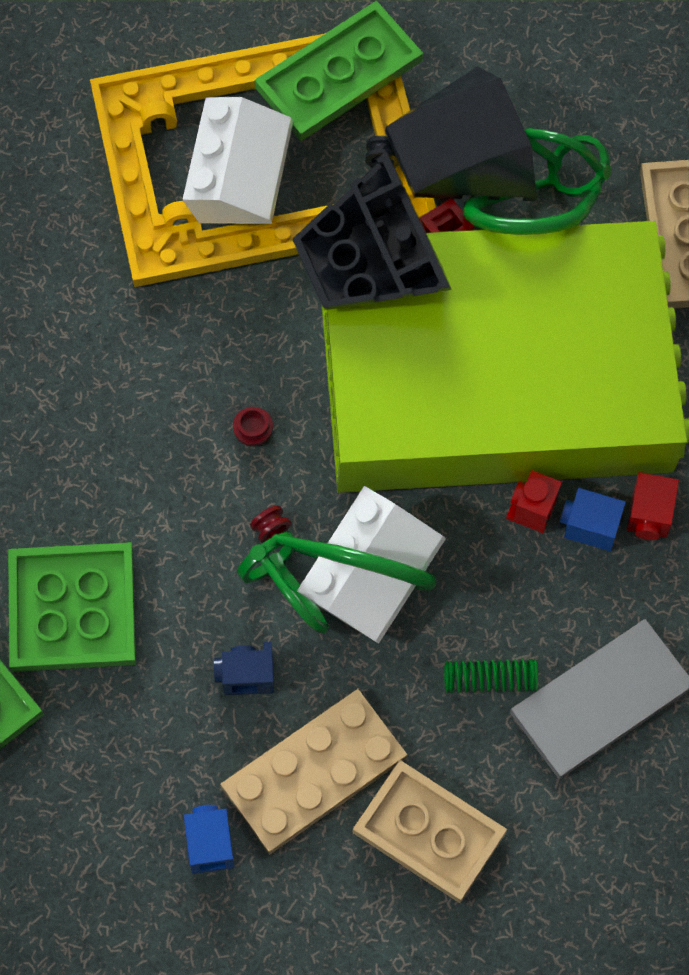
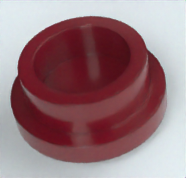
[233,407,273,446]

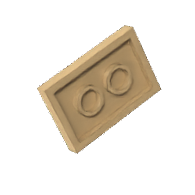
[353,760,507,903]

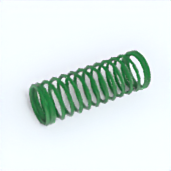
[444,659,538,694]

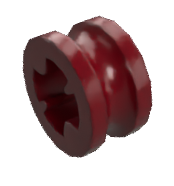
[250,505,292,543]

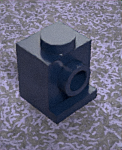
[214,642,274,695]

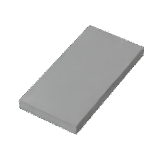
[510,619,689,780]

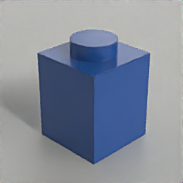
[560,488,626,551]
[184,805,235,874]

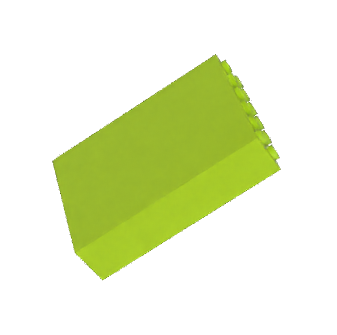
[321,221,689,493]

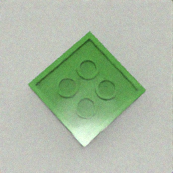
[8,542,136,672]

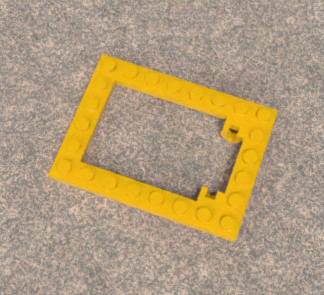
[90,33,436,287]

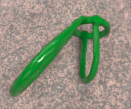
[463,128,611,235]
[237,532,436,633]

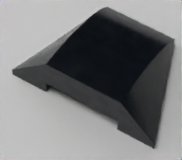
[385,66,537,201]
[292,151,452,310]

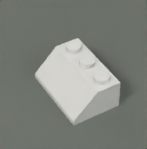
[183,97,293,224]
[297,486,446,644]

